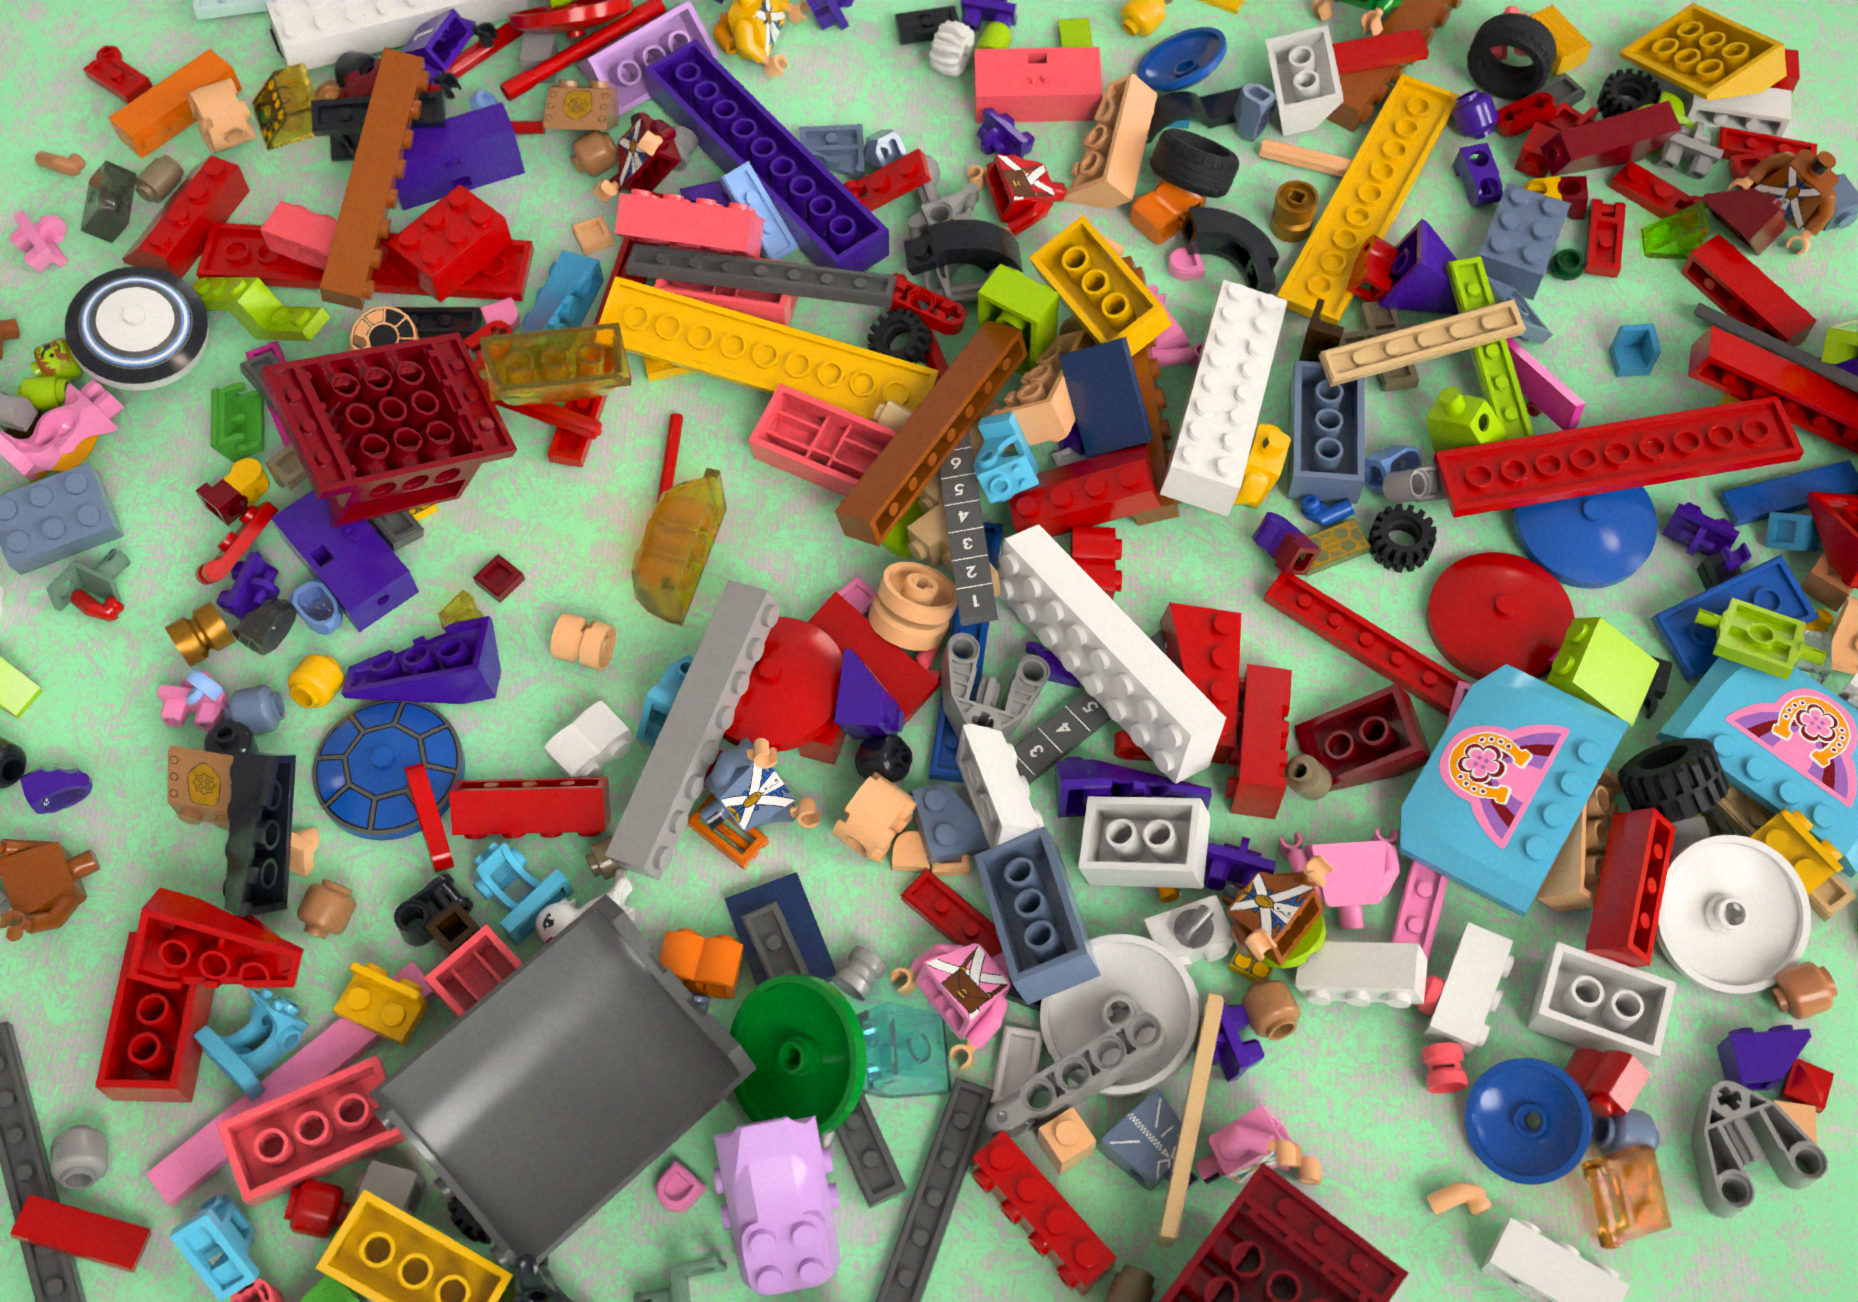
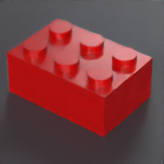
[386,184,512,303]

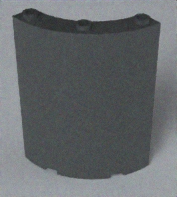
[370,894,757,1270]

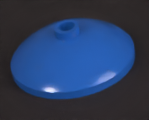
[1137,27,1228,92]
[1465,1058,1593,1185]

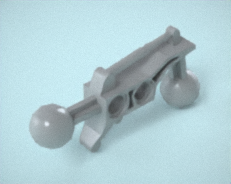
[908,154,1014,303]

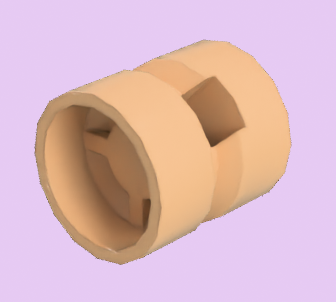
[550,613,616,671]

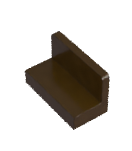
[1299,298,1344,362]

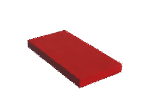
[808,591,941,725]

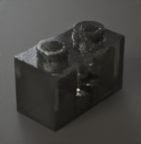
[80,160,137,243]

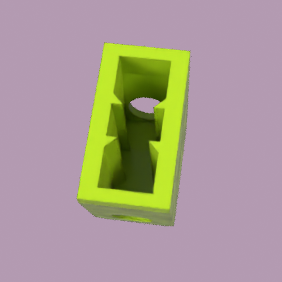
[1426,386,1508,452]

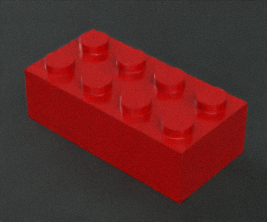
[95,932,215,1103]

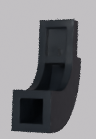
[1181,207,1279,294]
[904,220,1023,276]

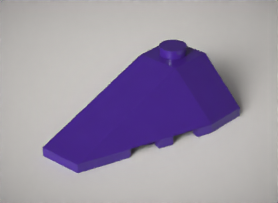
[341,616,501,704]

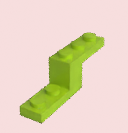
[192,277,330,341]

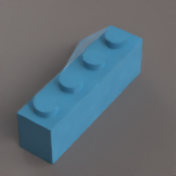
[509,251,604,383]

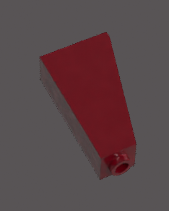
[1541,101,1682,177]

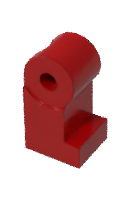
[1347,234,1398,302]

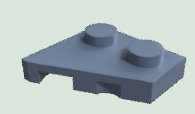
[799,124,865,179]
[909,783,990,864]

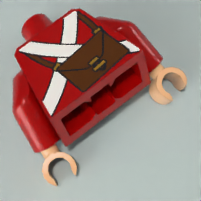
[967,154,1066,236]

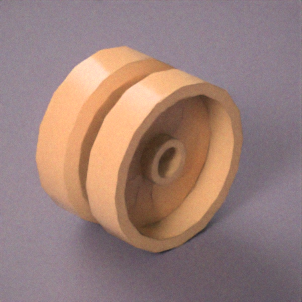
[868,562,958,651]

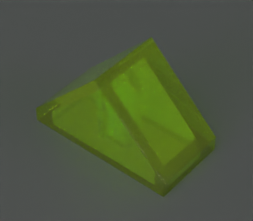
[1641,201,1709,259]

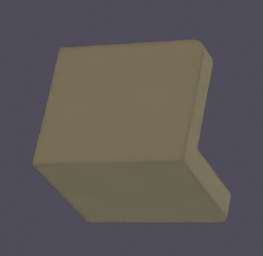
[266,443,308,491]

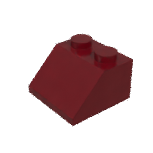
[1700,189,1788,256]

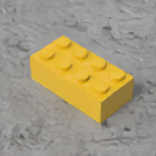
[1029,215,1172,356]
[316,1189,513,1302]

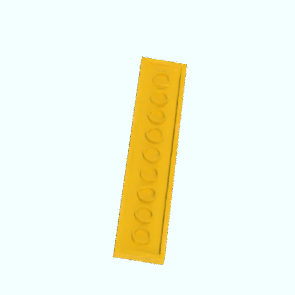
[1277,74,1460,325]
[594,276,939,421]

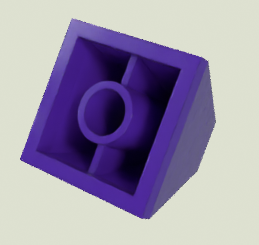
[1379,219,1459,315]

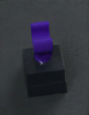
[1697,542,1752,590]

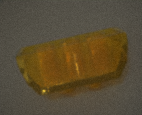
[479,323,631,406]
[632,468,727,626]

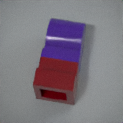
[1252,512,1322,575]

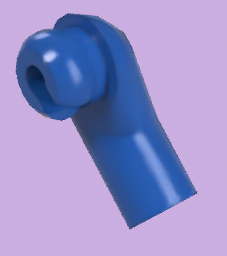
[1301,495,1355,526]

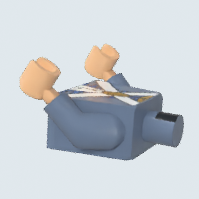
[698,737,820,831]

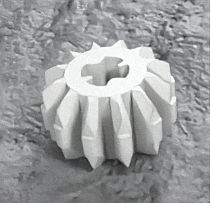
[929,20,975,77]

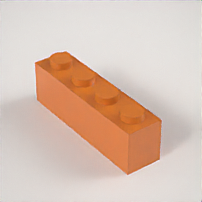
[108,49,242,159]

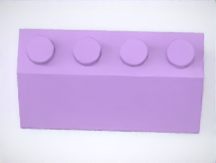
[577,0,720,116]

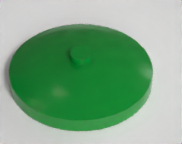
[730,974,867,1137]

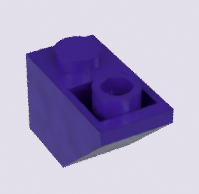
[1716,1025,1812,1092]

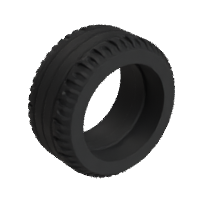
[1467,13,1556,99]
[1150,128,1240,198]

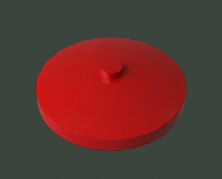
[508,0,634,38]
[1426,552,1575,680]
[723,617,843,752]

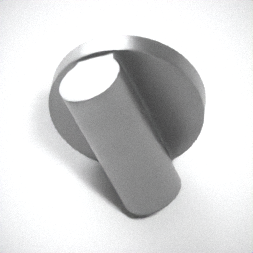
[1174,904,1214,949]

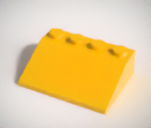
[1619,3,1787,100]

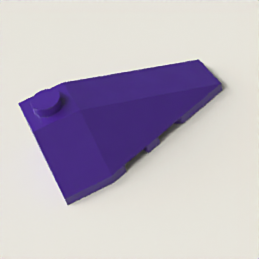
[1054,756,1212,818]

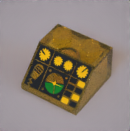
[252,62,318,150]

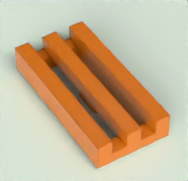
[687,794,769,870]

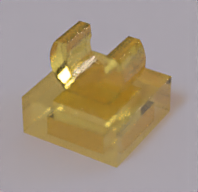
[438,589,484,631]

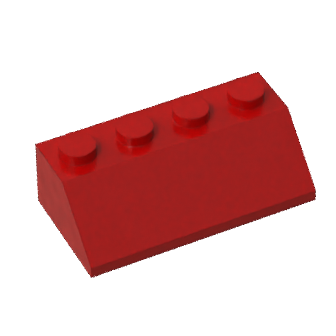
[122,155,250,279]
[1009,443,1161,537]

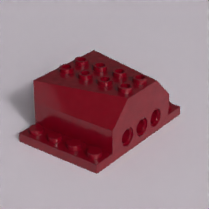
[259,332,517,528]
[1159,1162,1409,1302]

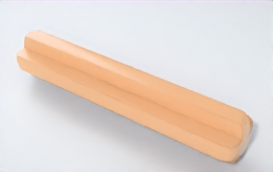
[1259,139,1353,177]

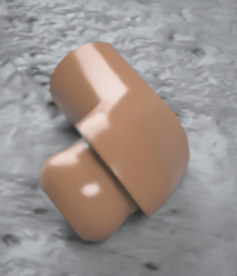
[35,151,85,177]

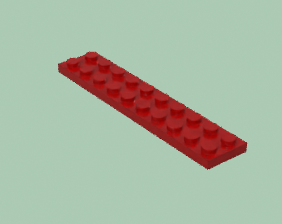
[196,222,534,301]
[1433,395,1804,518]

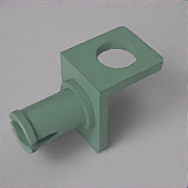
[47,548,130,611]
[634,1257,727,1302]

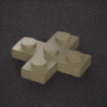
[1339,301,1427,392]

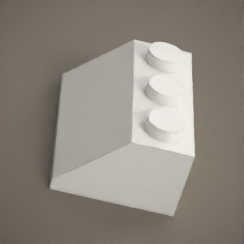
[1266,25,1344,136]
[956,724,1044,848]

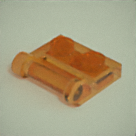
[1581,1143,1672,1249]

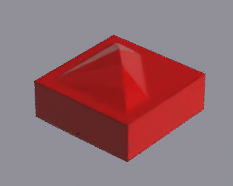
[1779,1058,1834,1114]

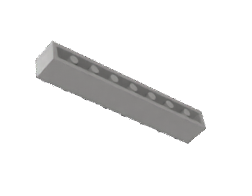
[604,580,781,881]

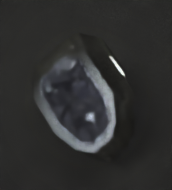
[232,599,297,656]

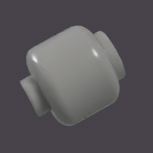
[50,1125,108,1190]

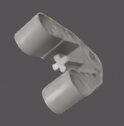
[940,632,1050,741]
[1691,1080,1828,1219]

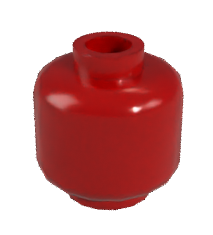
[284,1179,351,1239]

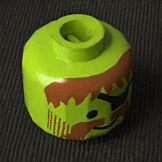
[30,338,83,382]

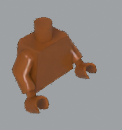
[0,839,101,942]

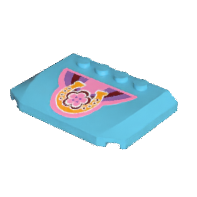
[1655,656,1858,878]
[1399,664,1630,918]

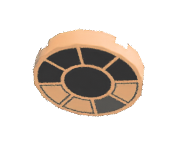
[350,306,419,349]

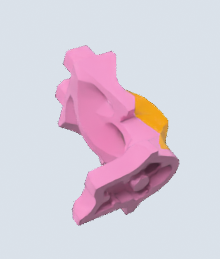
[0,379,124,481]

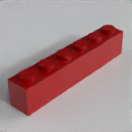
[1688,325,1858,454]

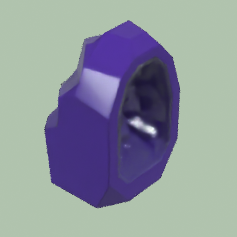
[20,767,93,814]

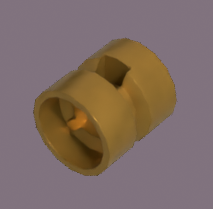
[1270,180,1319,243]
[165,601,236,667]

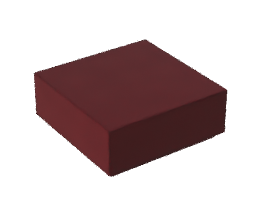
[473,554,525,603]

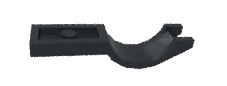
[1146,83,1259,144]

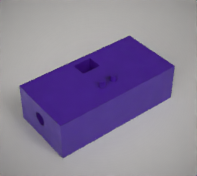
[395,102,525,211]
[271,490,419,633]

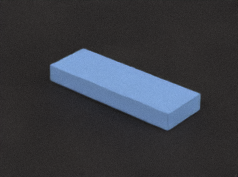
[719,161,799,260]

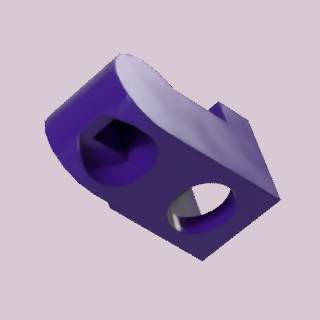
[1452,143,1503,207]

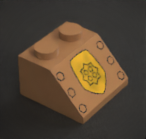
[543,80,619,130]
[167,745,233,830]

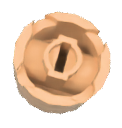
[186,78,256,153]
[832,772,918,864]

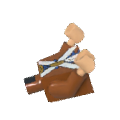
[1727,149,1839,255]
[1222,855,1334,966]

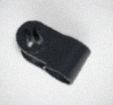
[394,874,473,947]

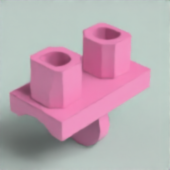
[9,211,68,272]
[157,670,229,731]

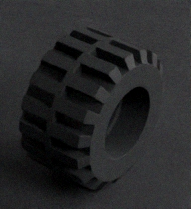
[1617,738,1730,823]

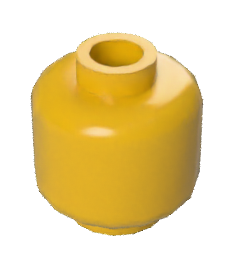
[1121,0,1166,37]
[288,654,344,709]

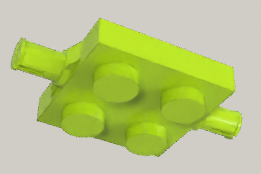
[1694,597,1827,680]

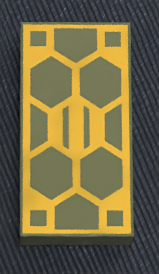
[1296,519,1371,577]

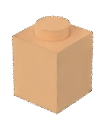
[1037,1107,1096,1175]

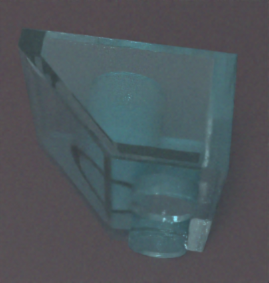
[856,1002,951,1099]

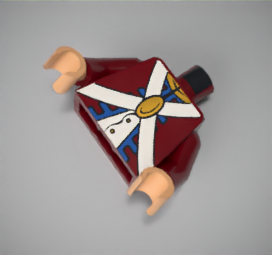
[593,112,681,203]

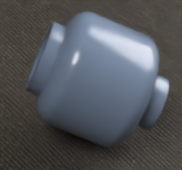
[225,685,285,736]
[1592,1108,1660,1164]

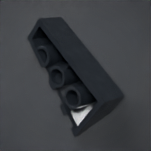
[223,752,296,917]

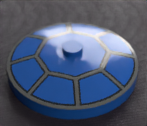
[312,700,465,841]

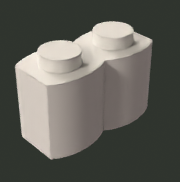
[544,700,634,777]

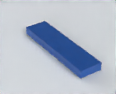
[1719,460,1858,527]

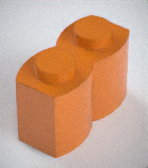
[1130,179,1206,245]
[659,928,744,999]

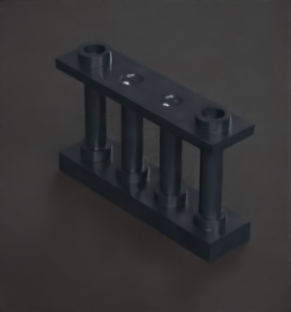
[311,91,446,162]

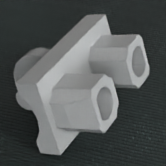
[1657,121,1724,180]

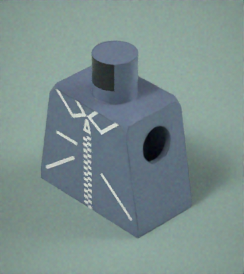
[1098,1088,1199,1191]

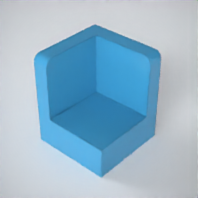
[1609,324,1661,377]
[1765,512,1820,551]

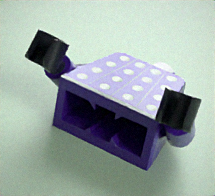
[401,8,498,99]

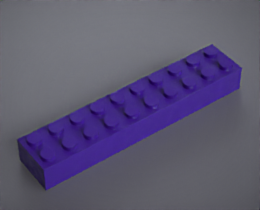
[644,39,889,272]

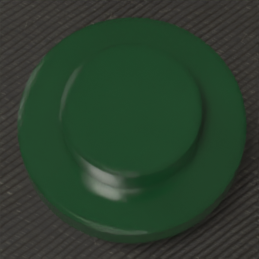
[1550,249,1584,280]

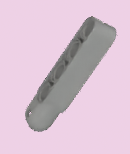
[985,1012,1167,1138]

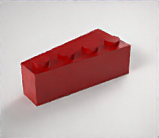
[1160,602,1242,764]
[1225,664,1292,819]

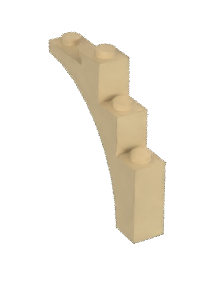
[907,400,1005,598]

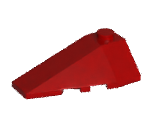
[127,887,304,989]

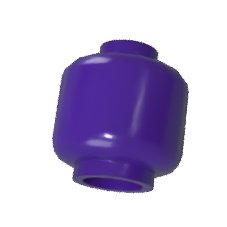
[1451,89,1499,140]

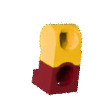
[1523,176,1588,220]
[196,458,270,526]

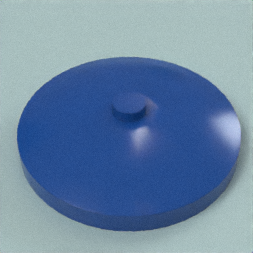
[1512,486,1657,589]

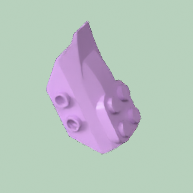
[713,1116,841,1295]

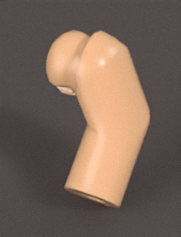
[1426,1182,1491,1216]

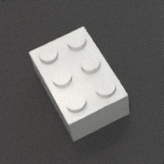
[1078,796,1211,889]
[1527,942,1676,1069]

